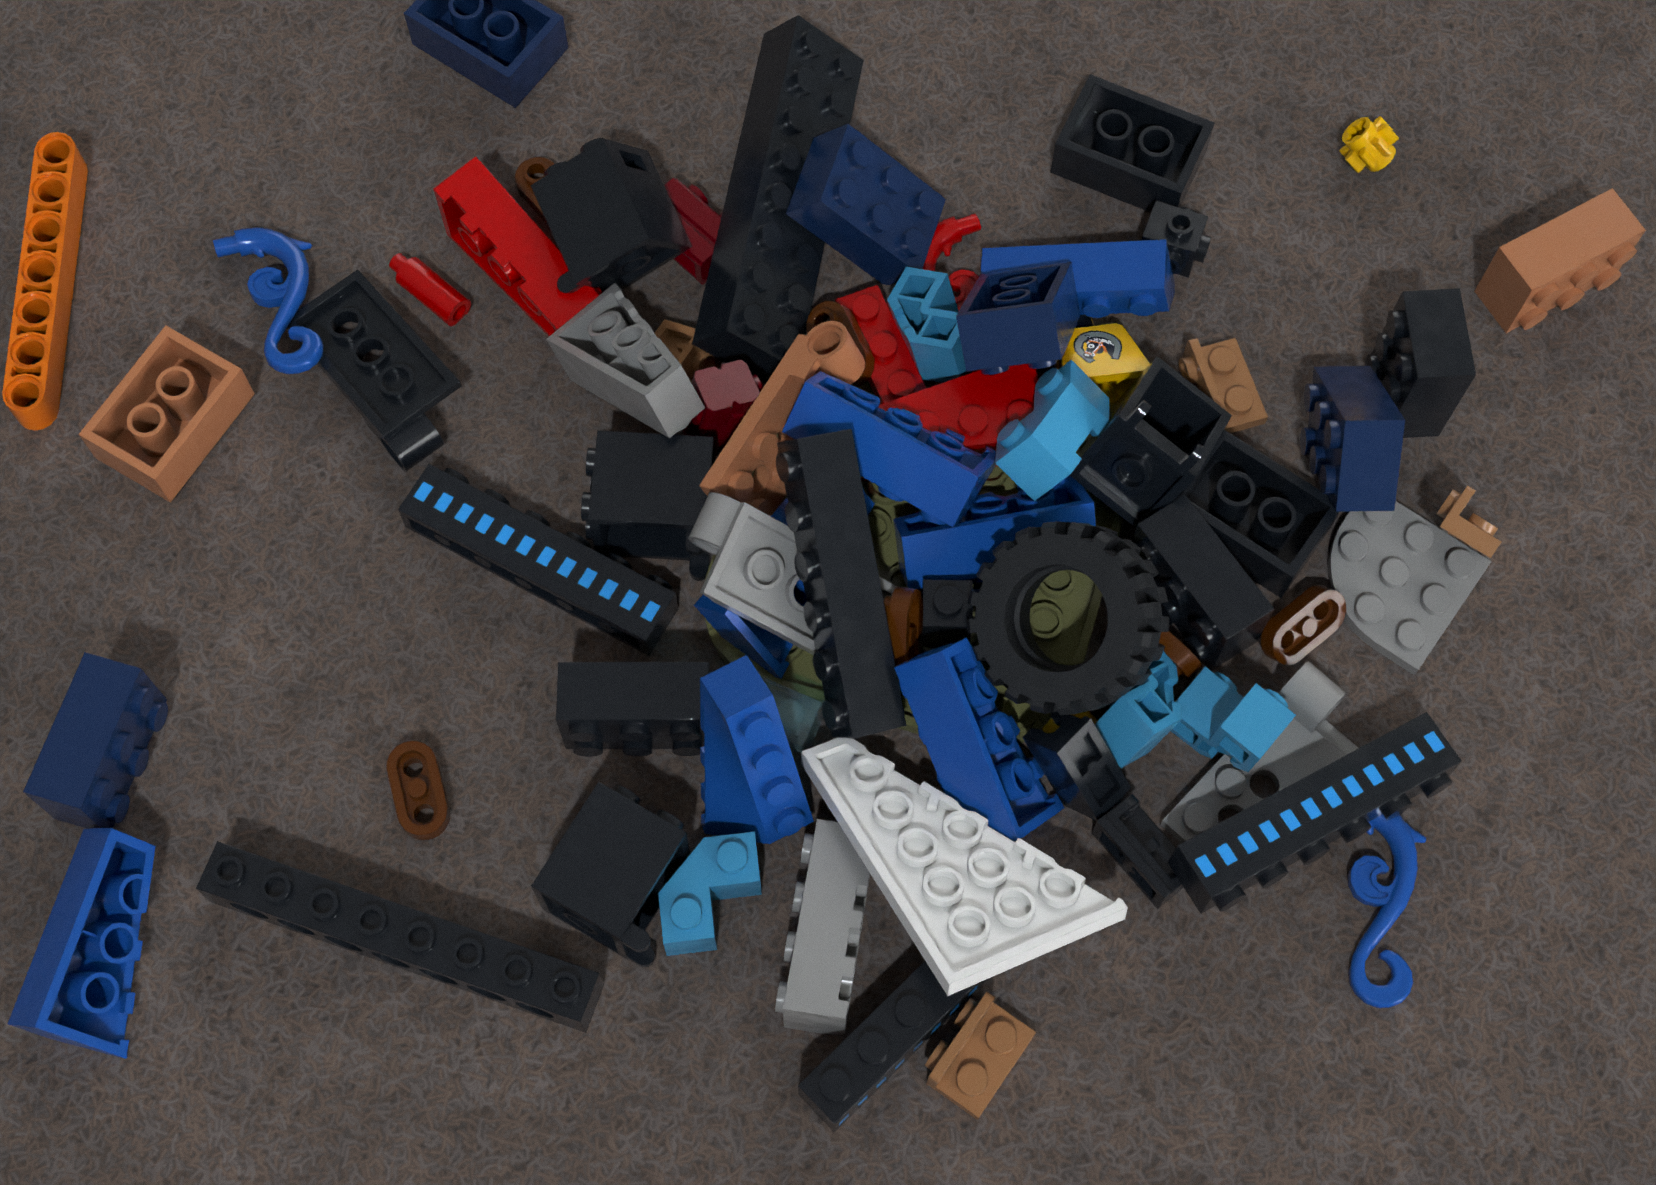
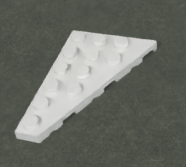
[801,737,1128,996]

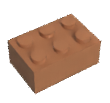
[1474,188,1646,333]
[78,325,255,503]

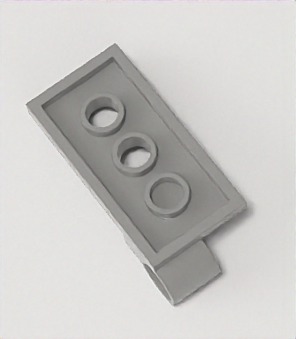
[688,492,897,655]
[1160,661,1358,843]

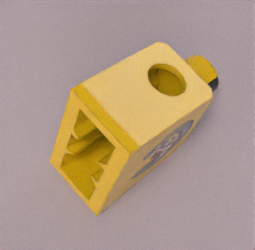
[1055,316,1150,409]

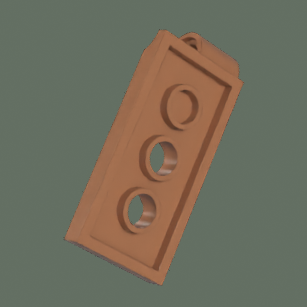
[699,321,865,516]

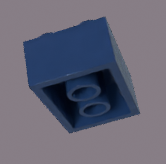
[404,0,569,108]
[786,124,946,285]
[956,262,1081,375]
[1300,366,1405,512]
[23,652,168,829]

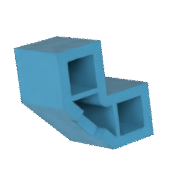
[887,267,972,383]
[995,360,1109,501]
[1095,651,1182,768]
[1171,666,1296,772]
[658,831,762,956]

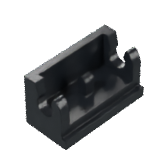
[1022,711,1131,821]
[1092,794,1184,909]

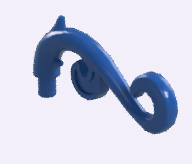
[213,227,324,374]
[1347,814,1426,1008]

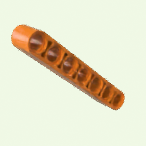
[2,132,88,431]

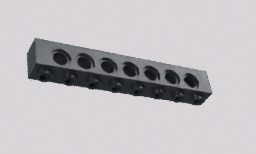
[196,841,604,1033]

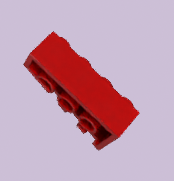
[433,156,602,336]
[861,364,1038,481]

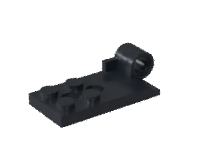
[287,269,462,472]

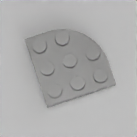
[1327,501,1492,675]

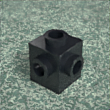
[1141,201,1212,278]

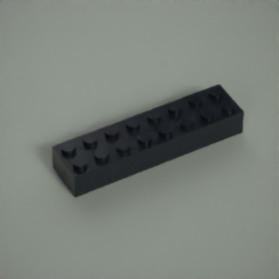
[692,15,864,383]

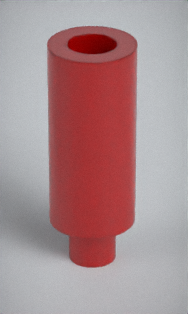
[389,253,471,326]

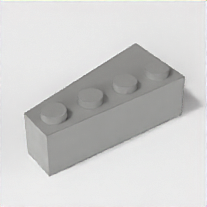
[546,283,705,438]
[775,819,870,1037]

